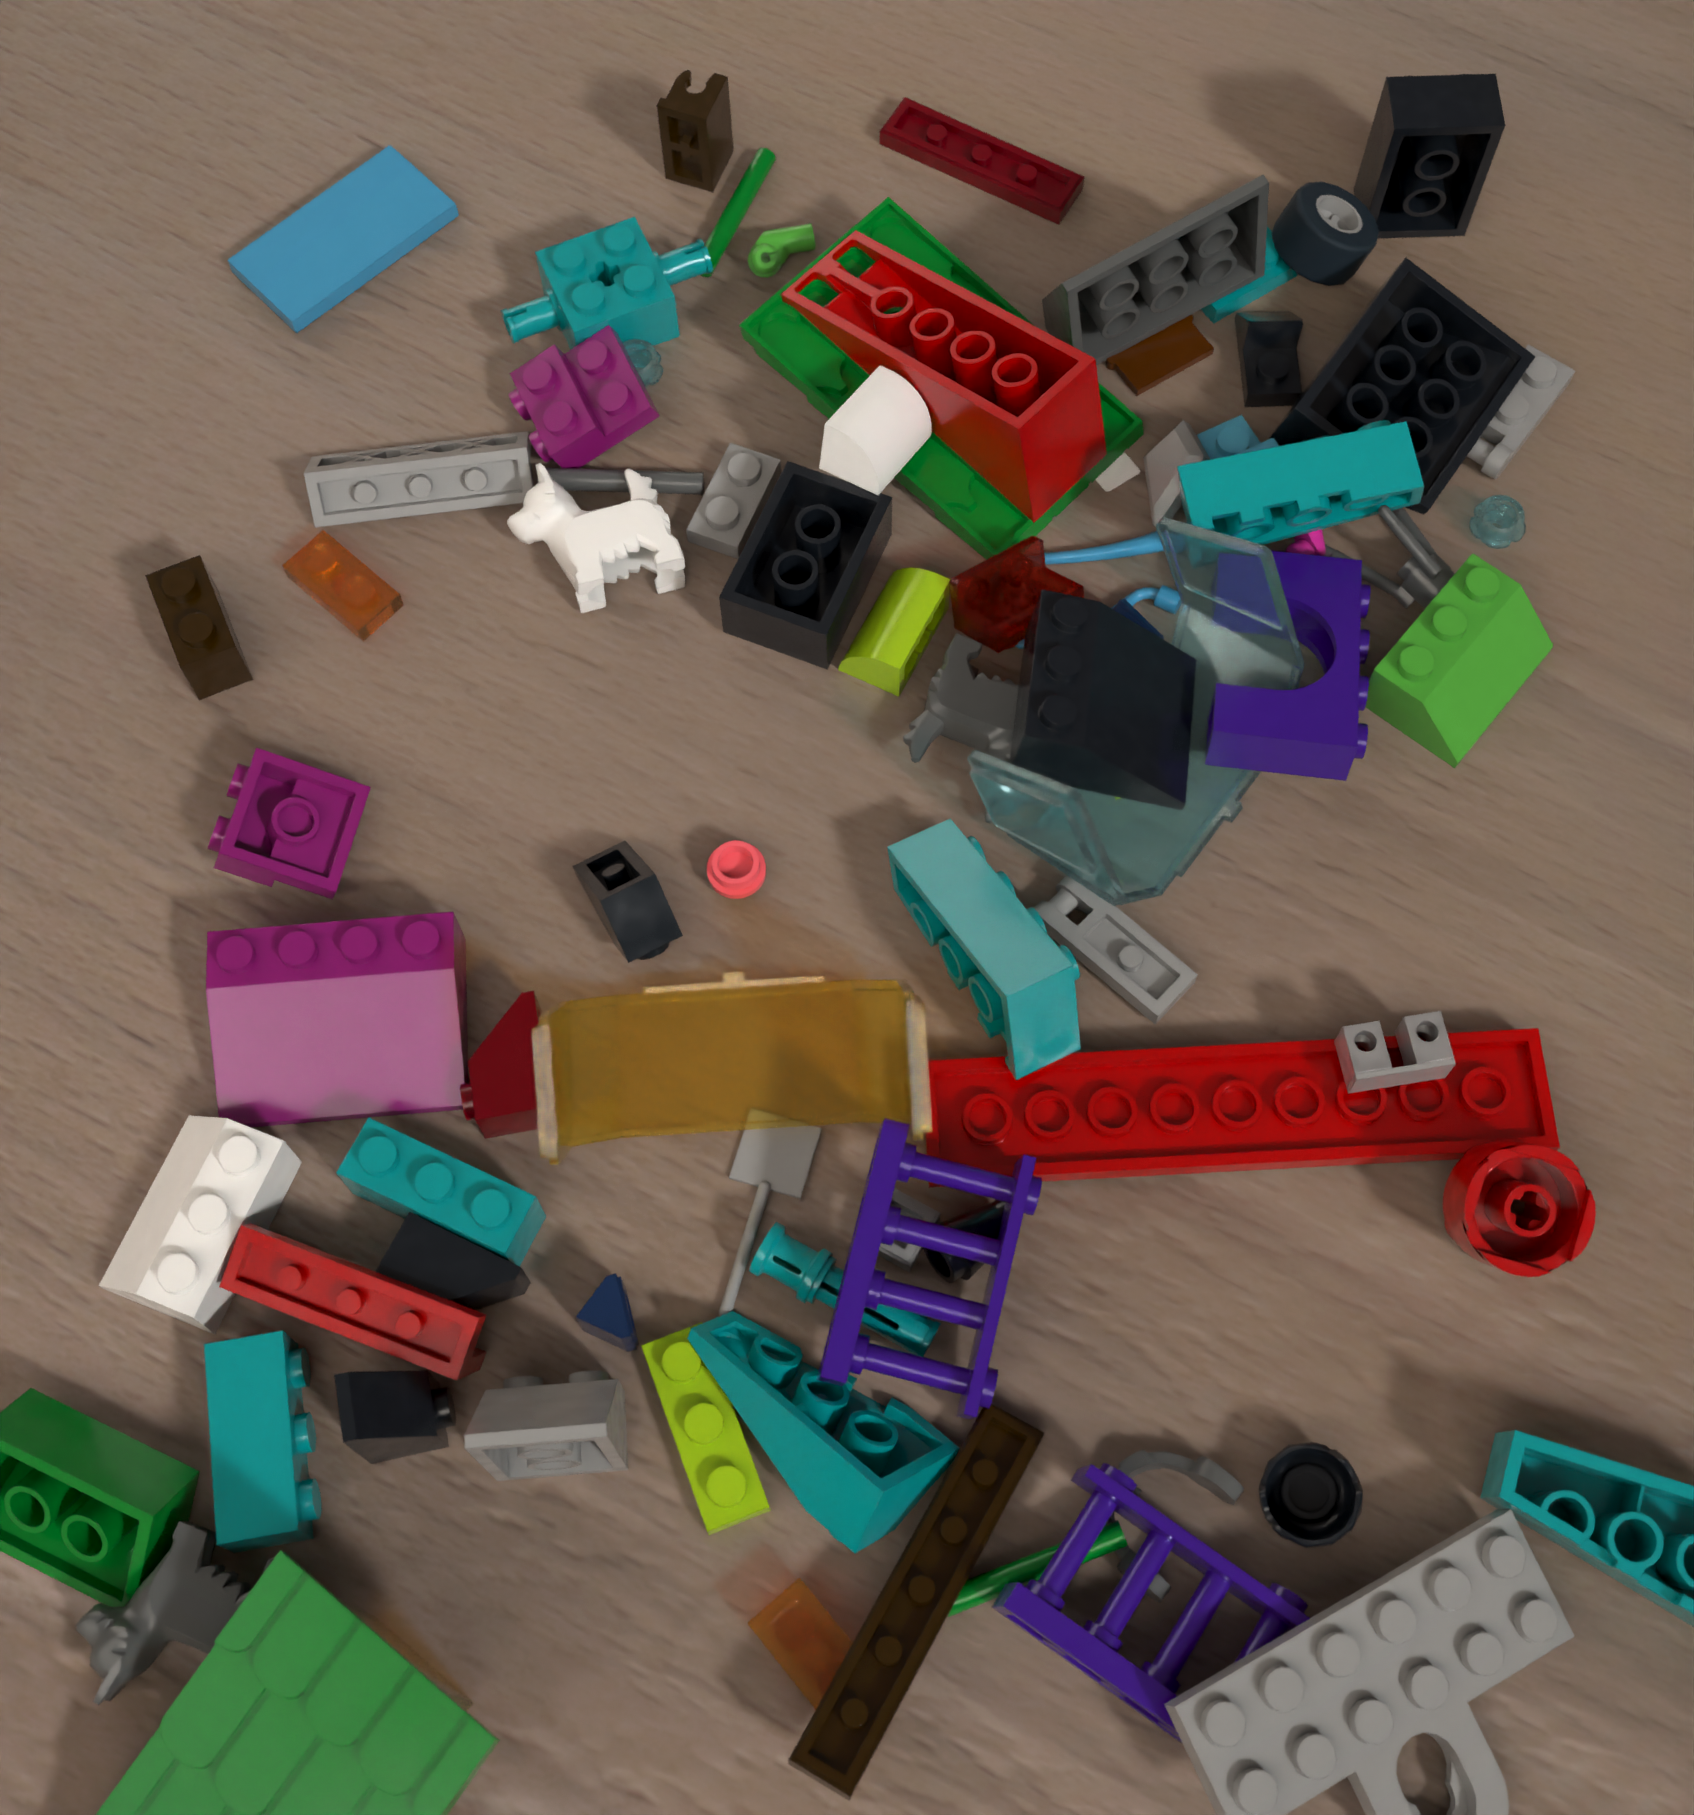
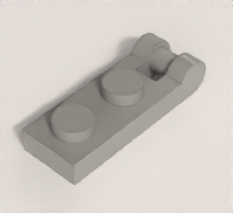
[1466,344,1575,480]
[1034,873,1198,1025]

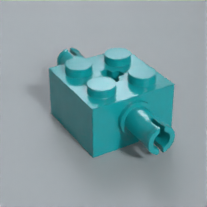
[501,217,713,355]

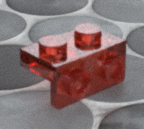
[949,536,1084,653]

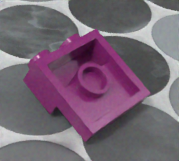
[509,325,660,469]
[207,747,371,899]

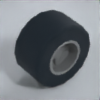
[1272,182,1379,286]

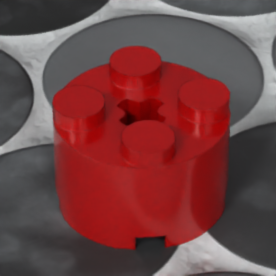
[1443,1140,1596,1277]

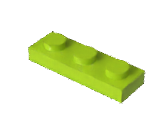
[641,1322,771,1535]

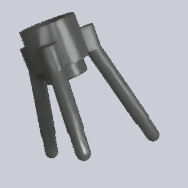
[1325,505,1455,609]

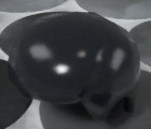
[1259,1442,1363,1548]

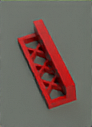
[219,1223,487,1381]

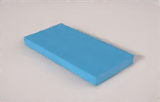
[227,145,459,334]

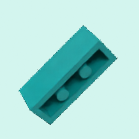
[336,1117,547,1266]
[204,1330,322,1553]

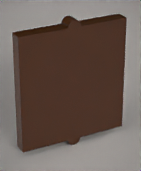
[1106,315,1214,396]

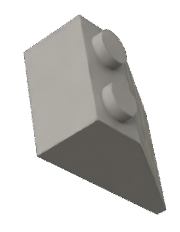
[464,1371,628,1481]

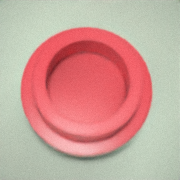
[707,840,766,899]

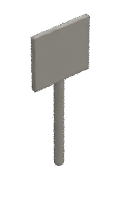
[719,1109,822,1316]

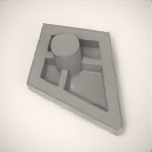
[1143,420,1210,530]

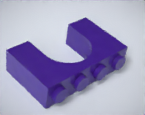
[1204,545,1371,781]

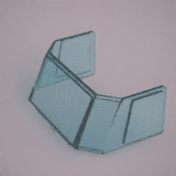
[967,517,1305,906]

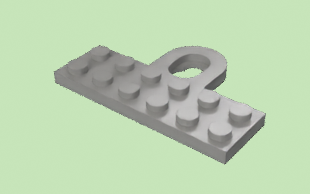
[1164,1509,1574,1815]

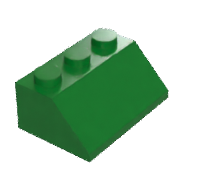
[0,1388,200,1607]

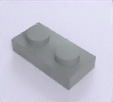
[686,443,781,559]

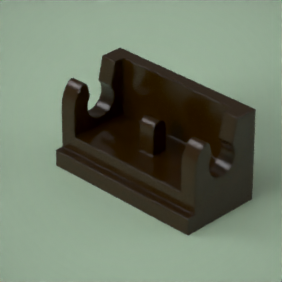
[657,70,734,193]

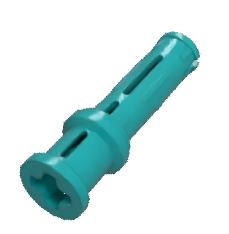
[749,1222,941,1357]

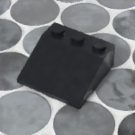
[1008,589,1197,810]

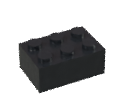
[1353,74,1505,239]
[719,461,892,670]

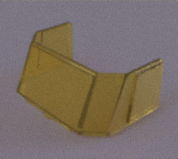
[532,971,932,1165]

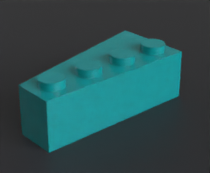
[1177,420,1424,562]
[887,818,1081,1080]
[1480,1430,1694,1627]

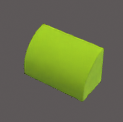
[838,567,951,697]

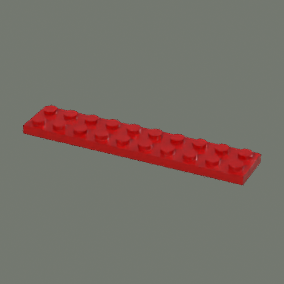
[920,1028,1560,1188]

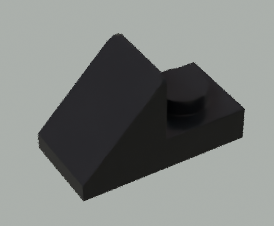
[1235,311,1303,407]

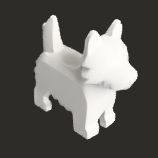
[507,463,685,613]

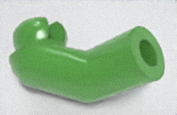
[748,223,815,278]

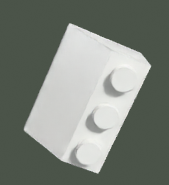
[99,1115,302,1334]

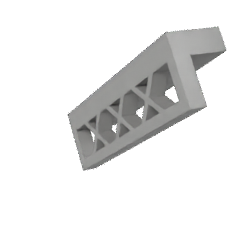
[304,431,534,527]

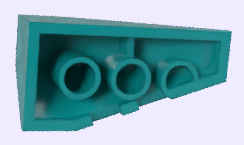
[687,1311,960,1553]

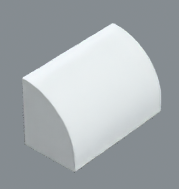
[819,365,932,495]

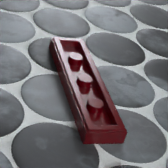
[879,97,1085,225]

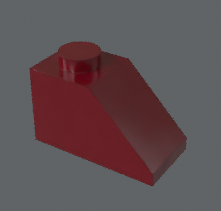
[460,990,558,1139]

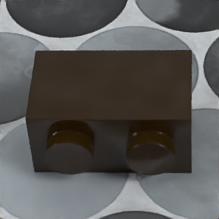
[145,555,253,700]

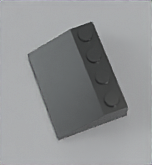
[1042,175,1269,365]

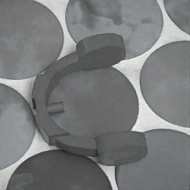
[1106,1449,1244,1603]

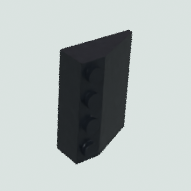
[1269,257,1536,515]

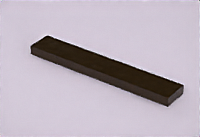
[788,1403,1044,1801]

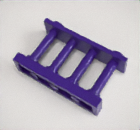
[817,1118,1042,1419]
[992,1463,1310,1744]

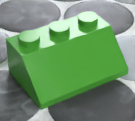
[1365,553,1554,768]

